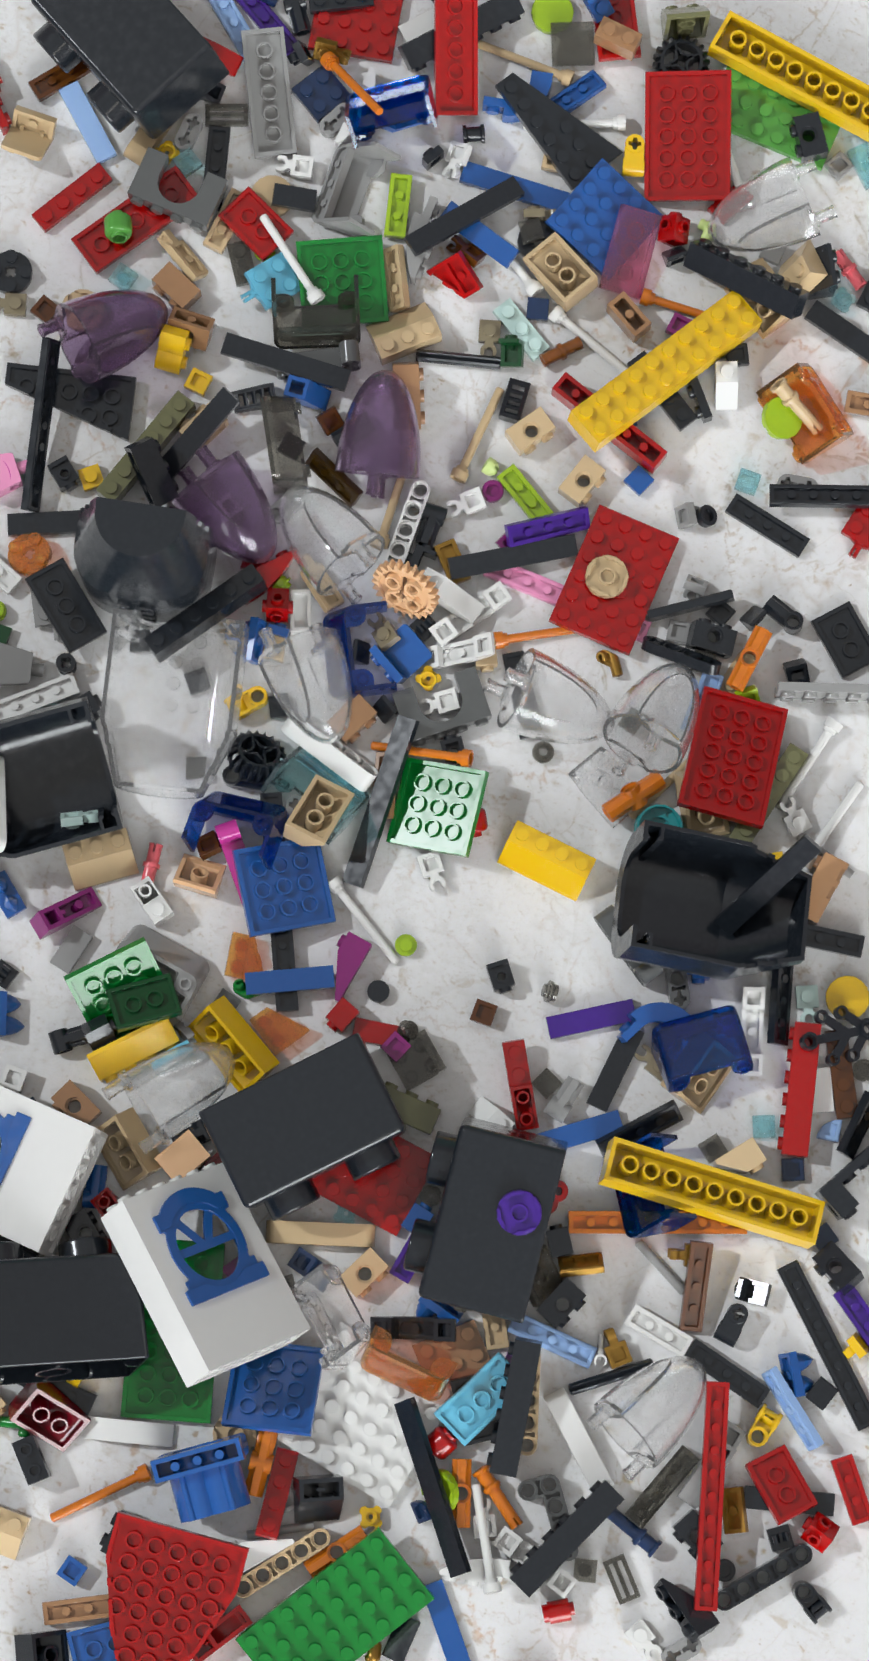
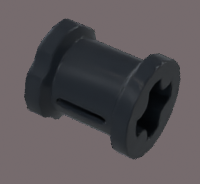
[462,124,485,143]
[56,653,77,675]

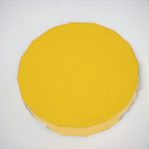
[825,976,869,1020]

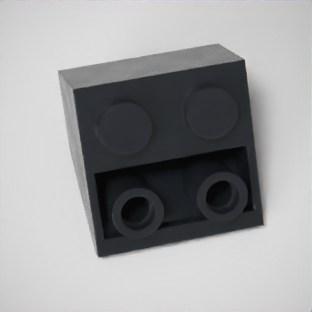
[807,243,841,300]
[293,1474,344,1523]

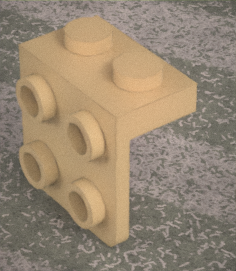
[1,105,58,161]

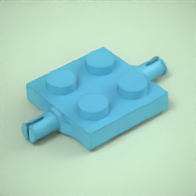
[240,252,300,311]

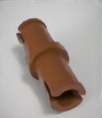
[539,336,584,367]

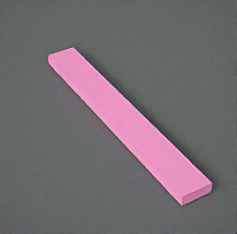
[483,567,652,643]

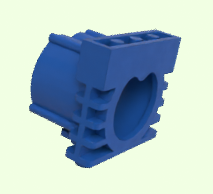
[150,1433,251,1523]

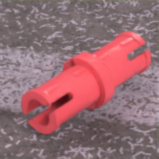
[835,248,867,291]
[141,842,163,883]

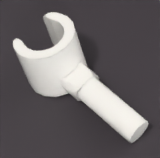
[593,1334,607,1366]

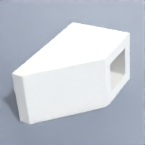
[130,876,174,927]

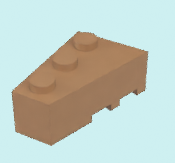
[392,362,425,430]
[808,852,849,924]

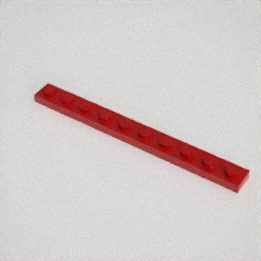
[694,1381,730,1612]

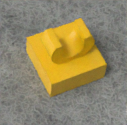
[843,1331,869,1359]

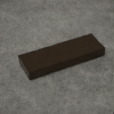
[305,447,363,507]

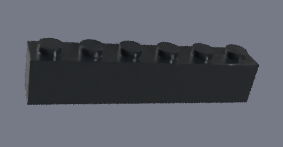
[397,0,525,72]
[683,238,809,320]
[143,563,268,663]
[486,1336,542,1478]
[509,1480,625,1597]

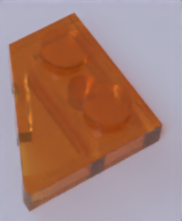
[224,932,263,980]
[249,1007,310,1056]

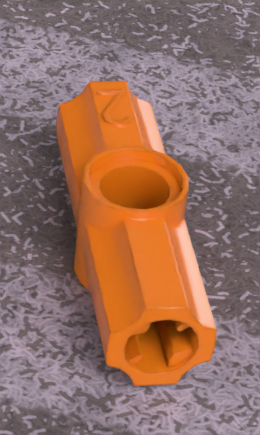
[726,625,773,693]
[602,770,666,822]
[246,1431,278,1498]
[452,1459,472,1528]
[303,1525,366,1578]

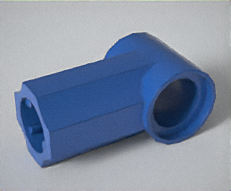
[82,1164,108,1209]

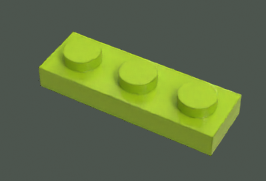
[384,173,412,239]
[496,463,554,519]

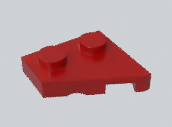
[426,250,484,299]

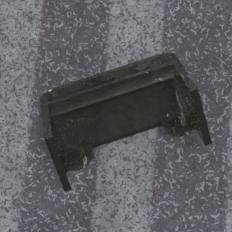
[271,275,361,349]
[260,396,311,494]

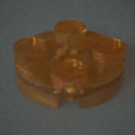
[8,532,52,577]

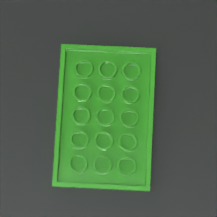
[726,66,840,171]

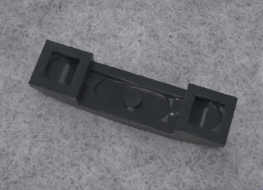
[370,1316,456,1342]

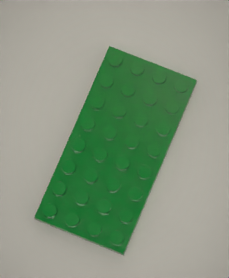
[120,1240,226,1424]
[235,1526,435,1661]

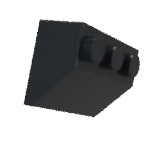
[14,1629,69,1661]

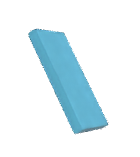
[434,1352,510,1446]

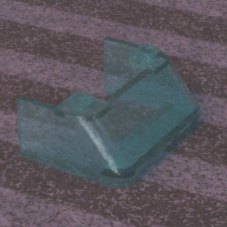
[260,746,369,845]

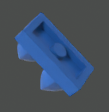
[234,617,268,665]
[0,870,27,919]
[0,991,25,1037]
[416,1297,464,1324]
[778,1351,814,1397]

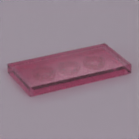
[599,204,663,300]

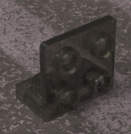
[387,1029,446,1091]

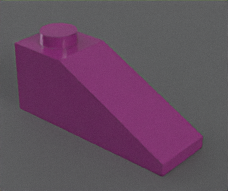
[29,887,102,940]
[335,932,372,1003]

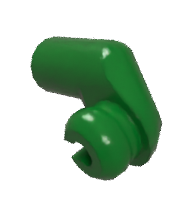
[233,979,263,999]
[0,1416,30,1438]

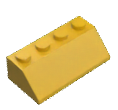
[497,820,596,902]
[186,995,280,1092]
[86,1019,181,1083]

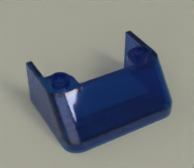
[345,75,438,149]
[323,601,397,699]
[181,791,289,870]
[615,1133,697,1238]

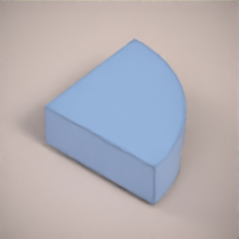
[816,1120,842,1142]

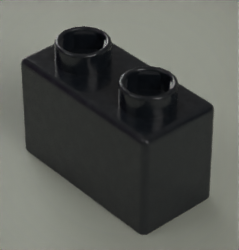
[31,0,229,139]
[199,1033,406,1221]
[403,1117,568,1323]
[0,1236,149,1385]

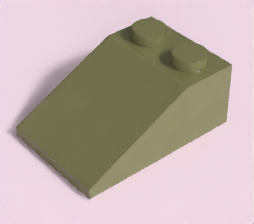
[660,4,710,41]

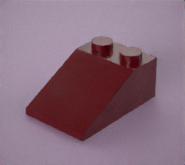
[8,1382,91,1453]

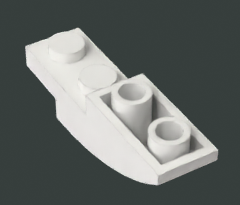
[439,1558,516,1586]

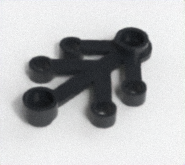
[799,1005,869,1067]

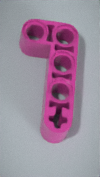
[214,819,245,905]

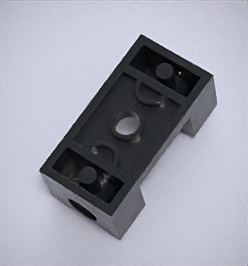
[814,1146,869,1220]

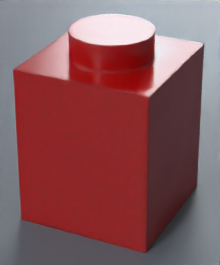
[325,997,360,1033]

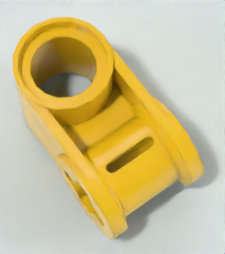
[622,134,645,177]
[225,686,268,721]
[746,1403,783,1447]

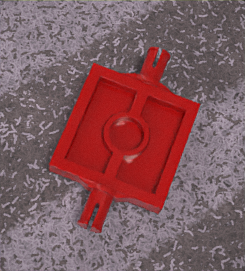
[841,508,869,559]

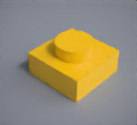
[184,367,213,397]
[77,464,103,492]

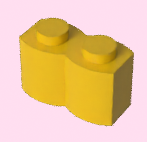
[154,324,192,375]

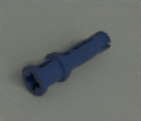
[607,1508,662,1558]

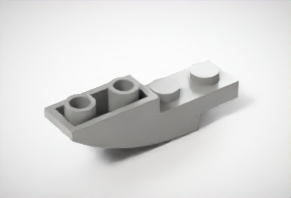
[407,195,440,285]
[677,1420,746,1509]

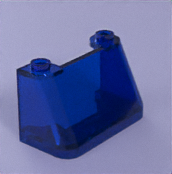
[652,1005,753,1093]

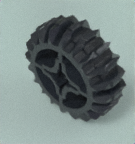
[652,35,710,71]
[227,730,287,784]

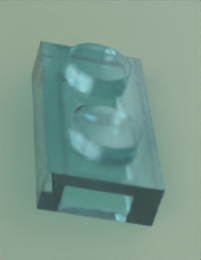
[847,142,869,190]

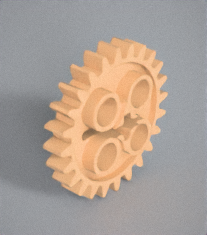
[372,559,440,619]

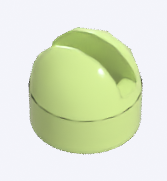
[481,457,499,476]

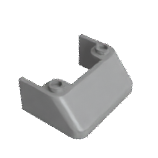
[312,141,401,236]
[115,924,209,1022]

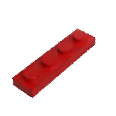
[31,163,113,233]
[255,1447,299,1541]

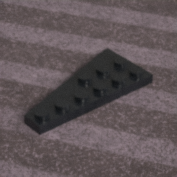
[495,73,623,191]
[5,362,137,442]

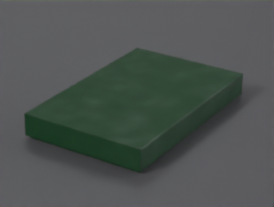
[106,973,183,1033]

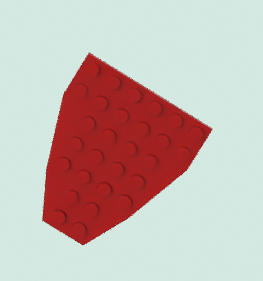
[106,1511,250,1661]

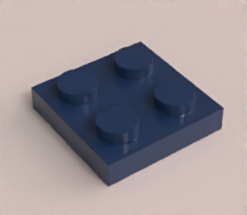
[291,65,351,123]

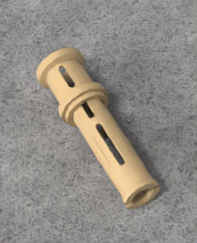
[770,377,824,435]

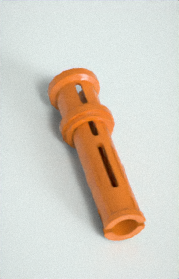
[472,1465,523,1530]

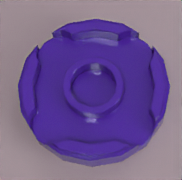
[496,1189,542,1236]

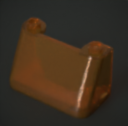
[756,363,853,465]
[360,1325,458,1401]

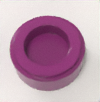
[482,480,504,503]

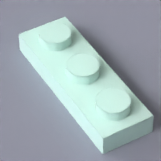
[493,298,550,362]

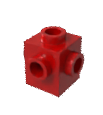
[657,212,690,247]
[262,588,293,623]
[800,1511,840,1553]

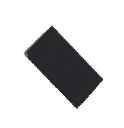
[382,1618,421,1661]

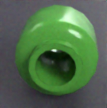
[104,210,133,244]

